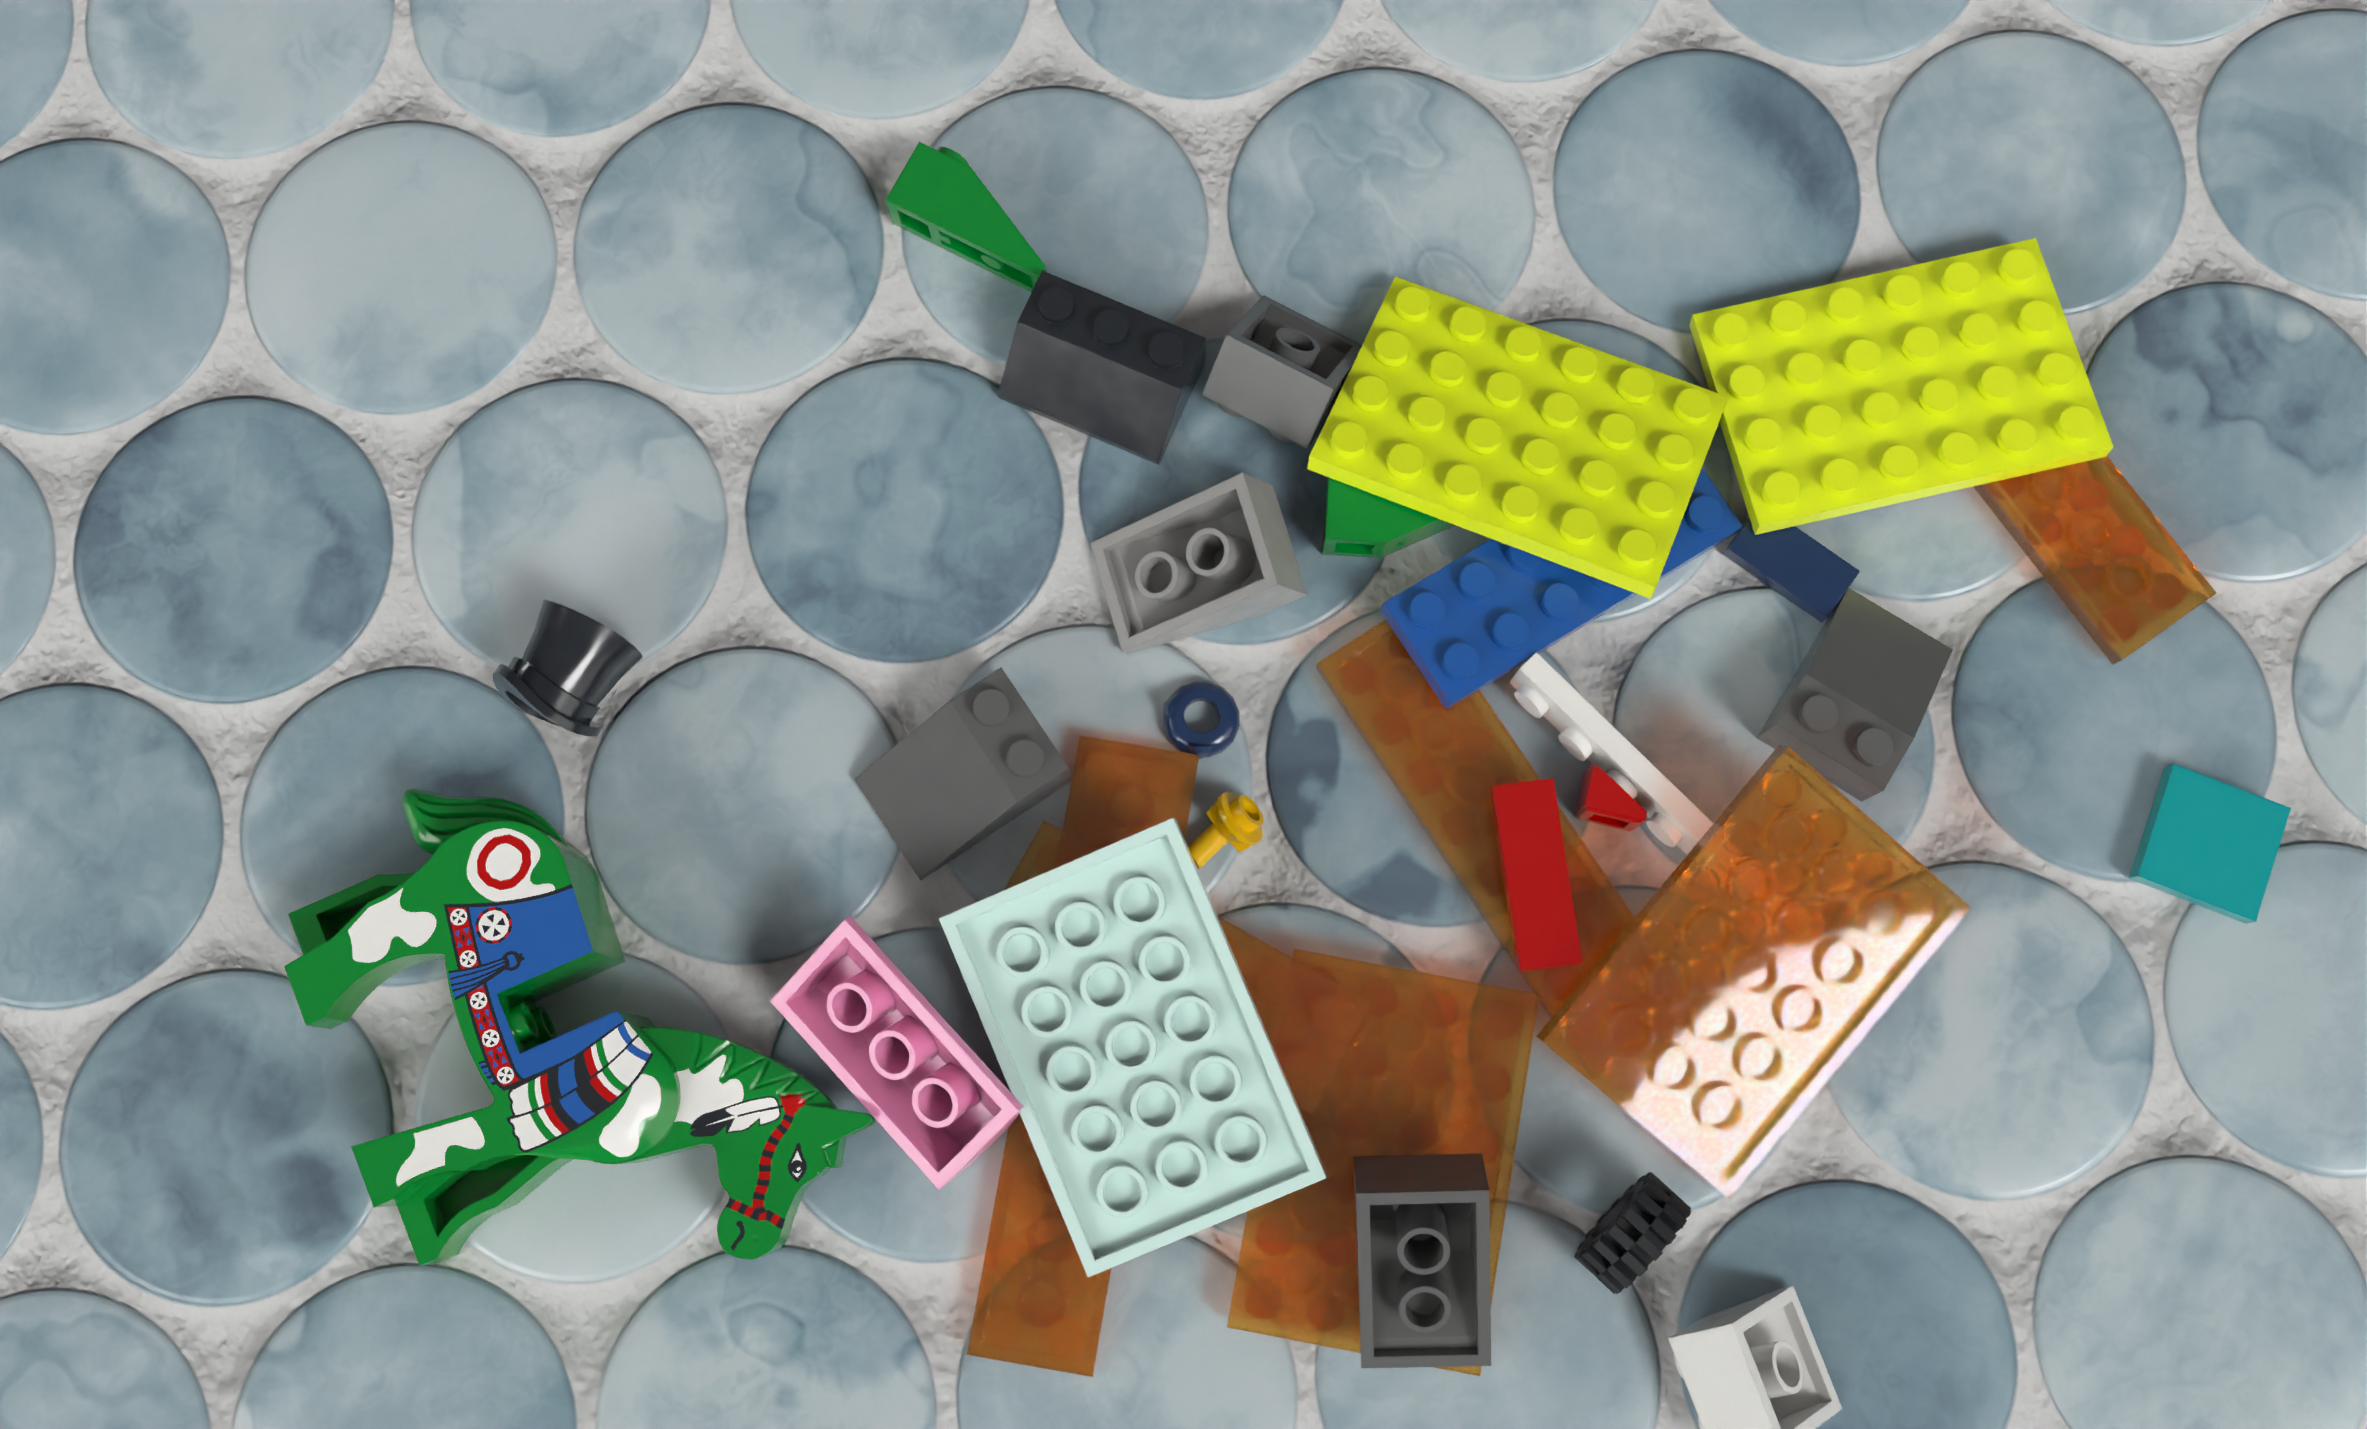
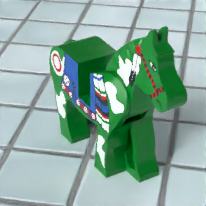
[284,789,876,1266]

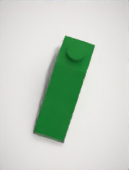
[885,142,1047,292]

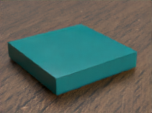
[2129,763,2291,924]

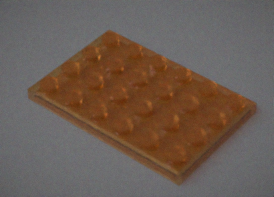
[1536,745,1971,1199]
[1226,949,1540,1376]

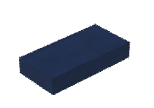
[1723,518,1860,623]

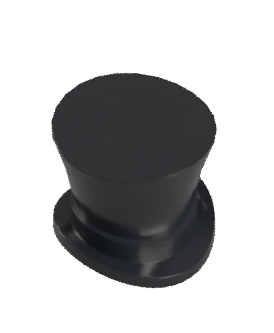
[493,600,643,736]

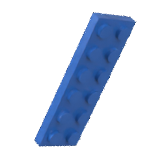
[1380,468,1743,710]

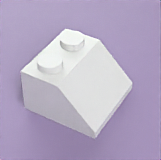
[1668,1285,1842,1429]

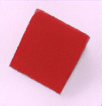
[1574,764,1647,832]

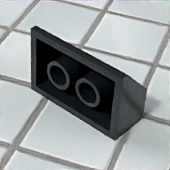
[998,270,1206,465]

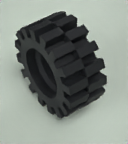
[1574,1172,1691,1294]

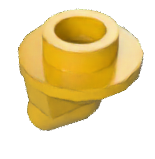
[1188,791,1264,870]

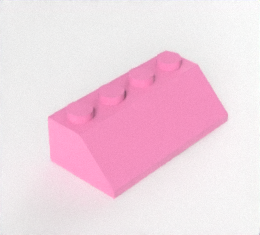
[770,916,1024,1190]

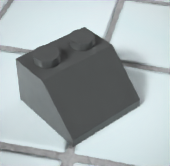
[1202,295,1362,448]

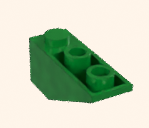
[1322,477,1456,558]

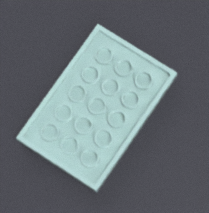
[939,818,1327,1277]

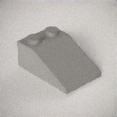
[1090,472,1308,654]

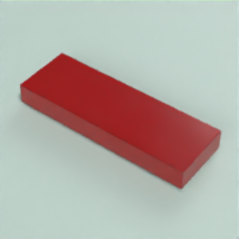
[1490,778,1582,972]

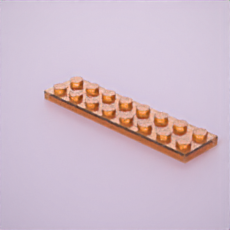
[1316,620,1696,1077]

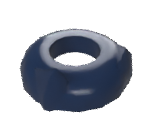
[1162,681,1240,759]

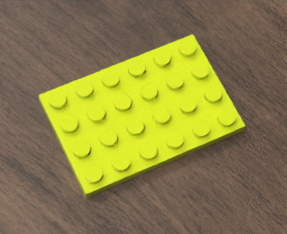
[1689,238,2114,535]
[1307,276,1729,599]

